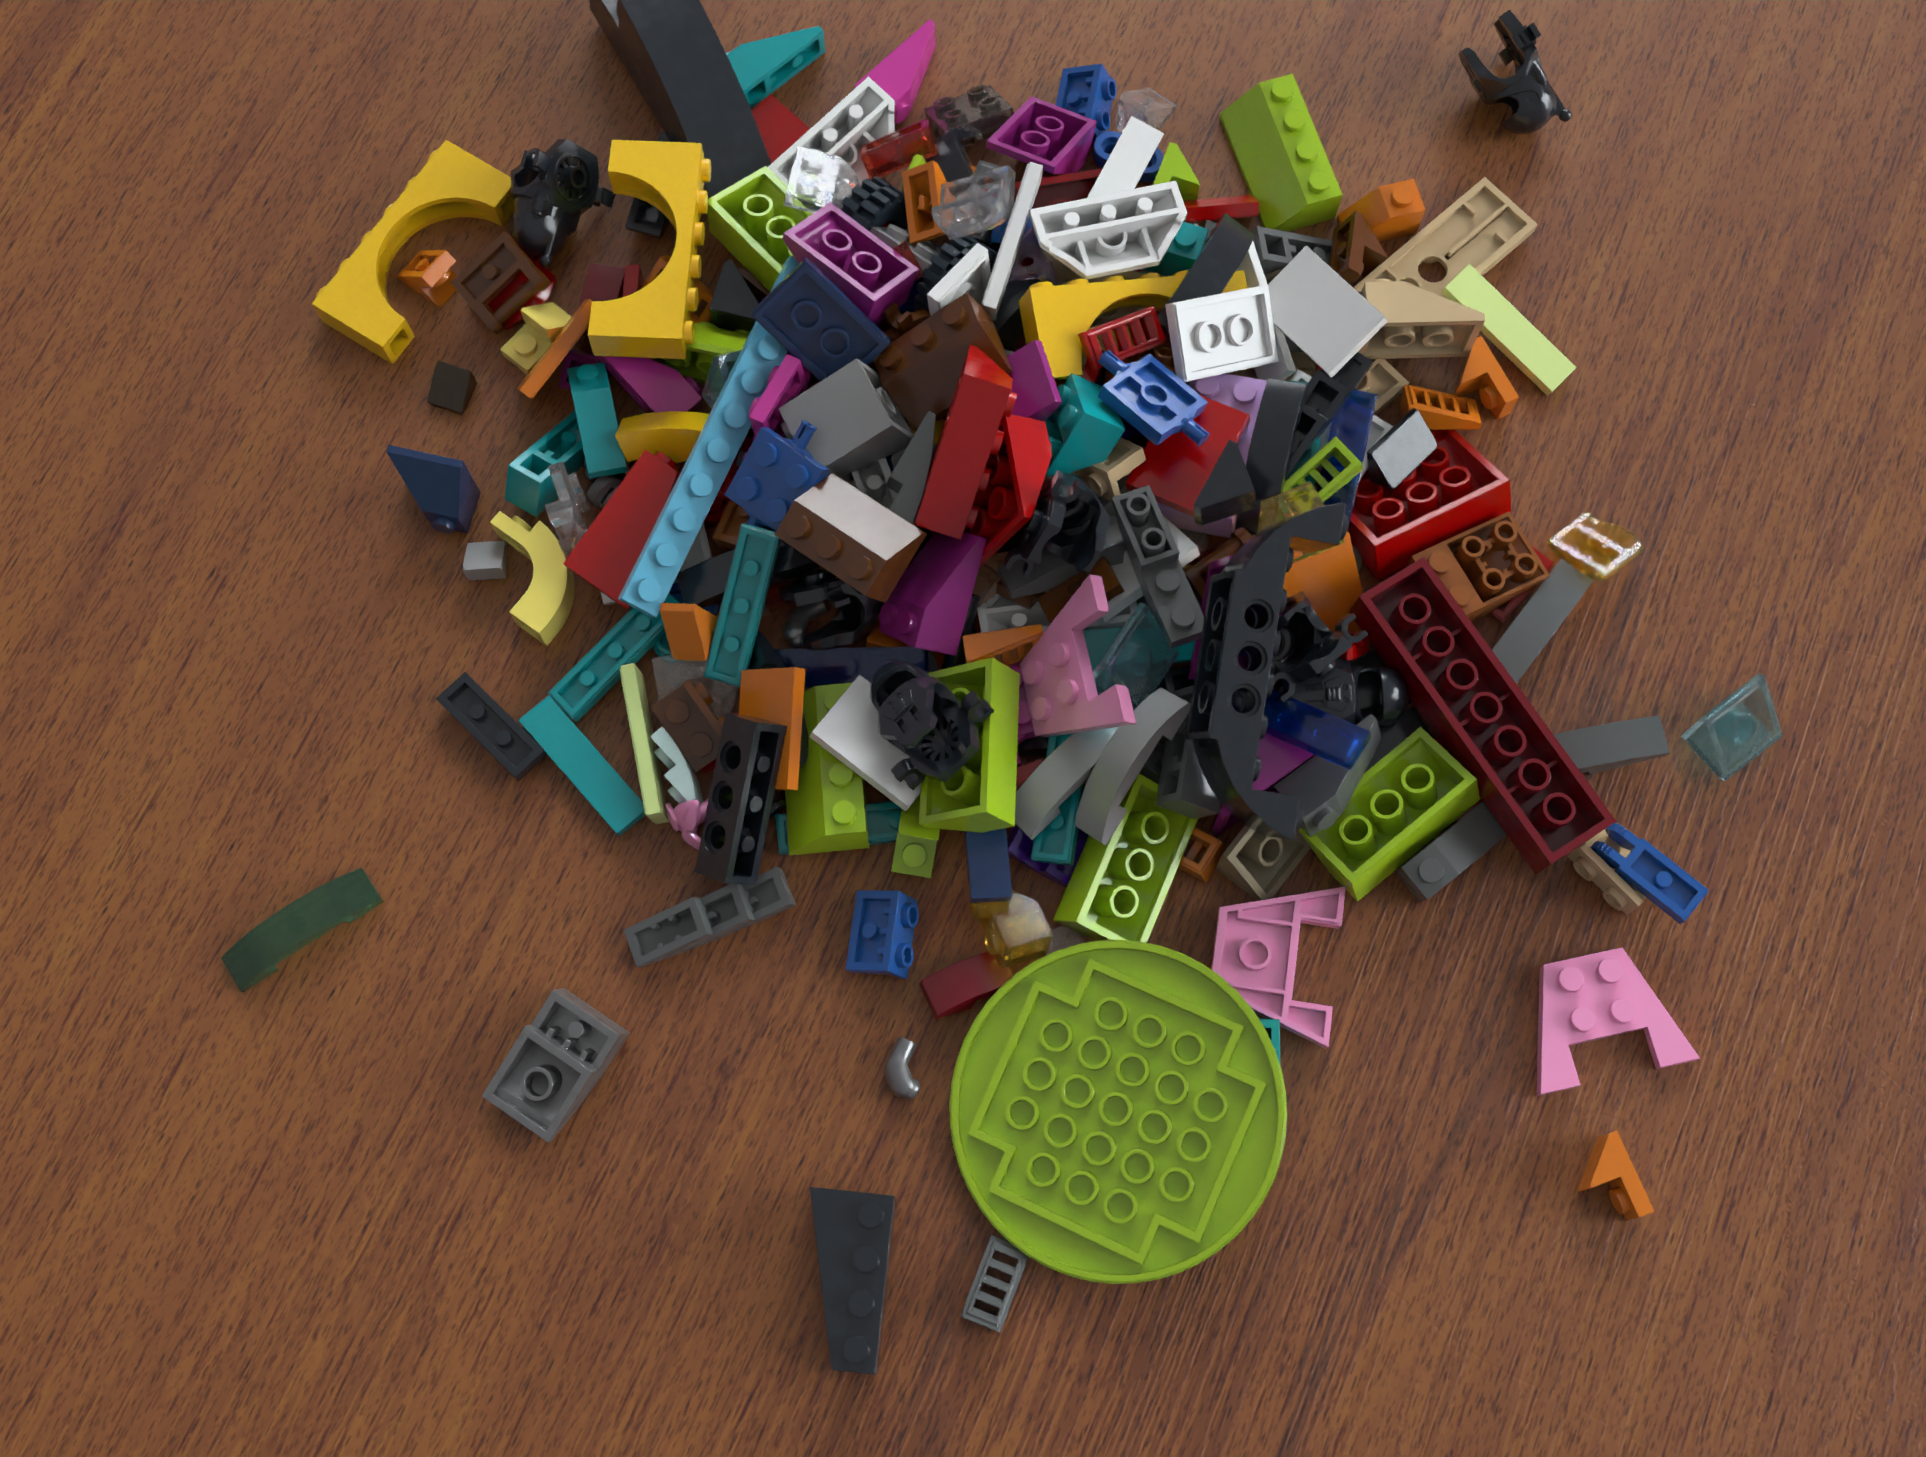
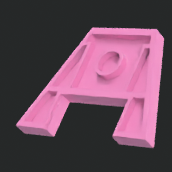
[1020,574,1137,737]
[1211,886,1346,1049]
[1536,947,1700,1096]

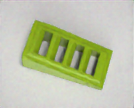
[1282,436,1363,514]

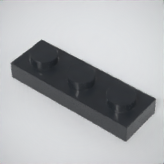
[436,672,547,782]

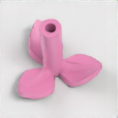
[665,798,709,850]

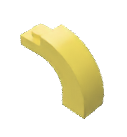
[490,511,574,646]

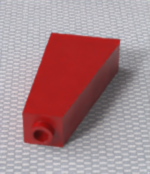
[563,449,679,611]

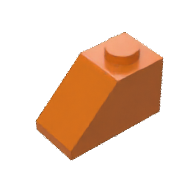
[1336,179,1425,242]

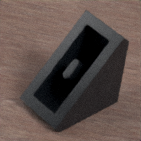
[709,259,759,332]
[1193,440,1256,526]

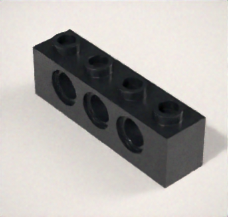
[695,713,787,885]

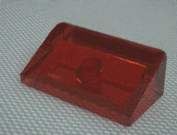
[860,119,938,179]

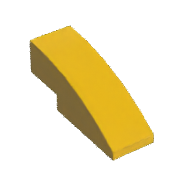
[615,411,709,463]

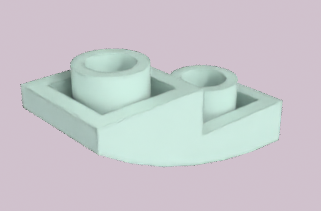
[650,726,703,804]

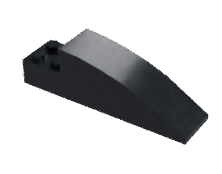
[589,0,771,199]

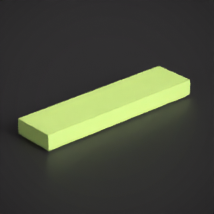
[1441,264,1577,396]
[619,663,669,825]

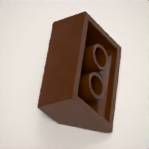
[874,292,1013,432]
[774,473,927,603]

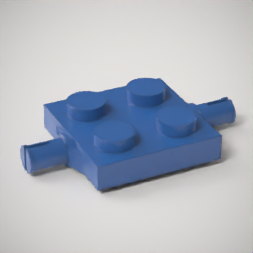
[1098,350,1210,446]
[725,420,829,531]

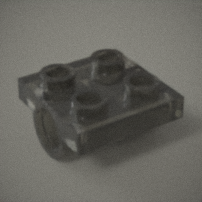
[924,85,1014,147]

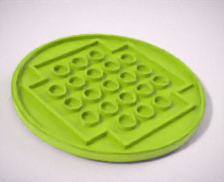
[949,940,1287,1284]

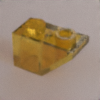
[970,890,1053,968]

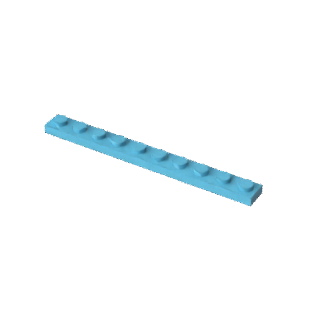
[618,255,799,618]

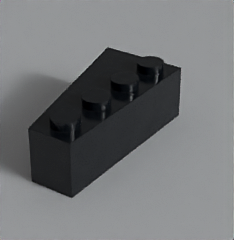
[810,1187,897,1375]

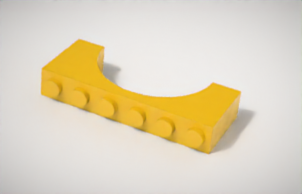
[312,140,515,364]
[588,140,711,359]
[1018,270,1247,387]

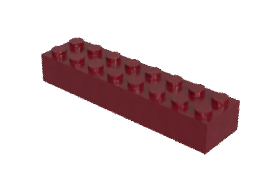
[1349,557,1616,875]

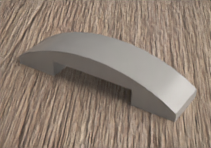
[1075,687,1191,845]
[1015,726,1120,840]

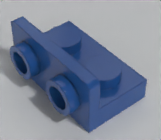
[1055,63,1117,143]
[846,890,919,979]

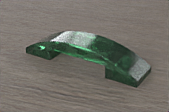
[221,868,384,992]

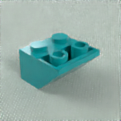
[1045,373,1125,477]

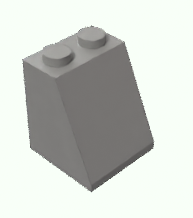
[778,359,914,477]

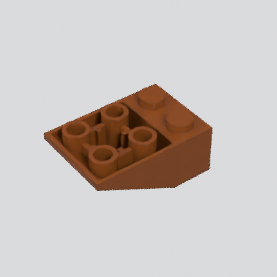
[1403,512,1550,623]

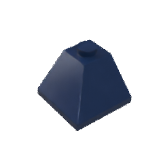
[386,445,481,534]

